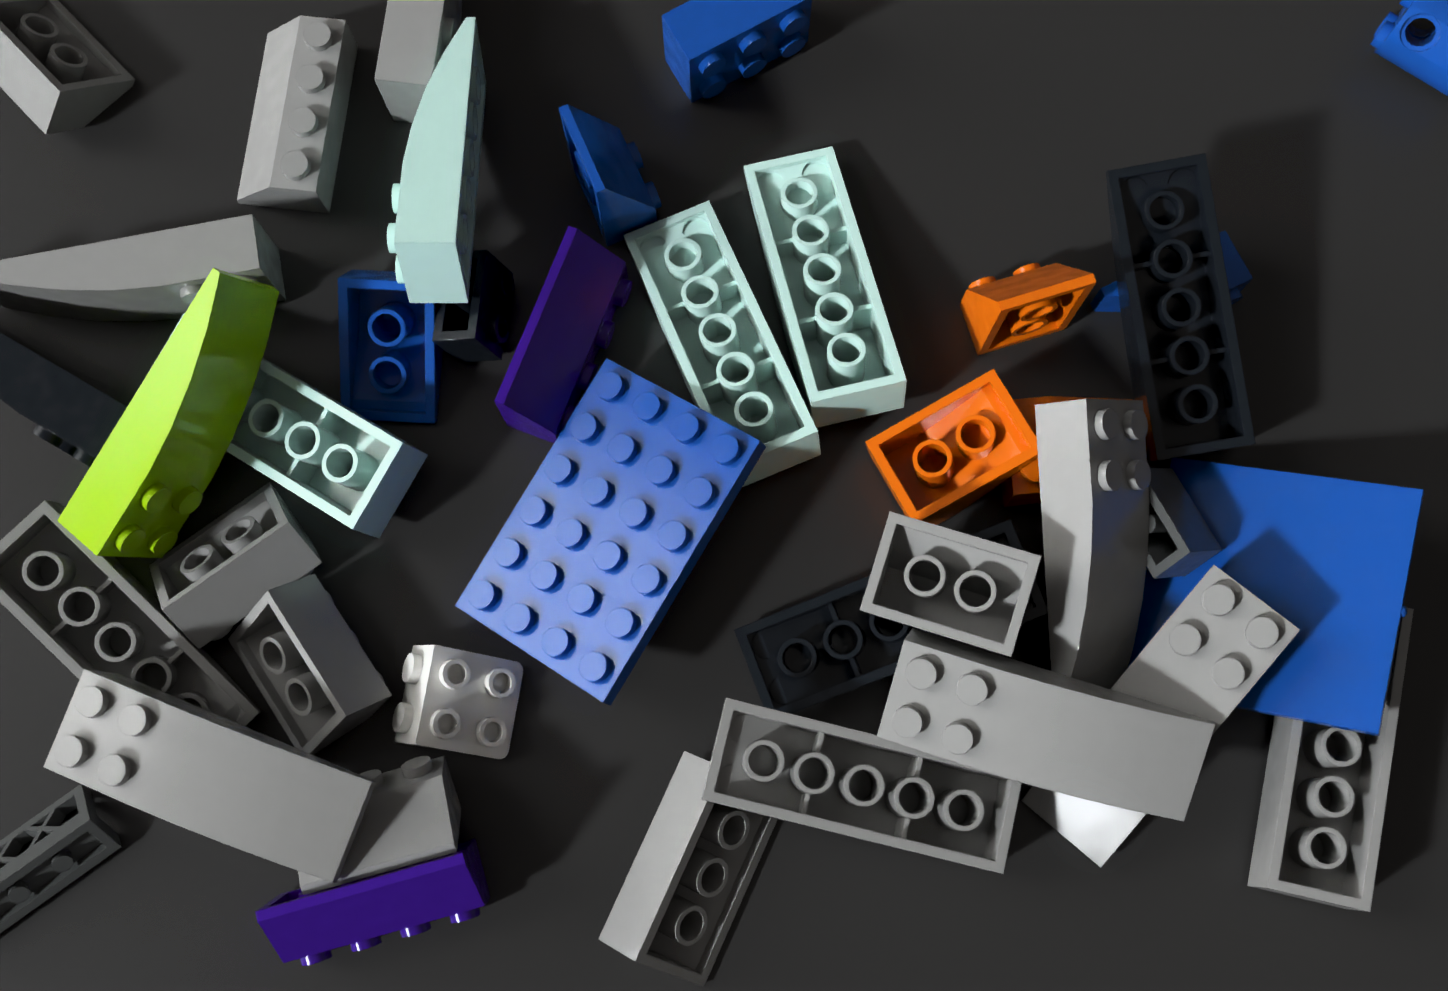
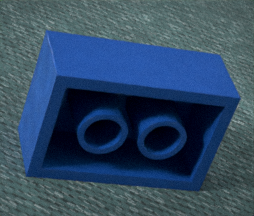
[662,0,812,103]

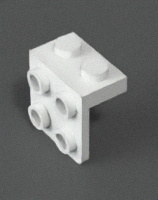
[392,644,523,759]

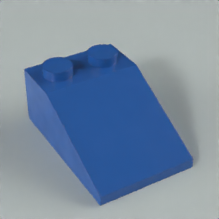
[559,104,662,246]
[338,269,443,423]

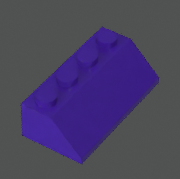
[494,225,633,443]
[255,839,491,966]

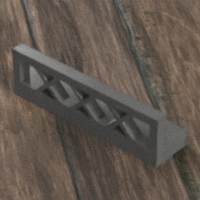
[0,784,122,933]

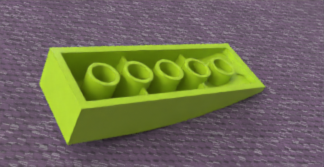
[57,268,279,558]

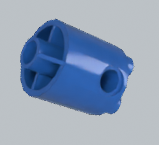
[1370,0,1448,96]

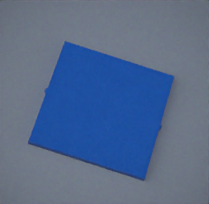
[1128,458,1424,736]

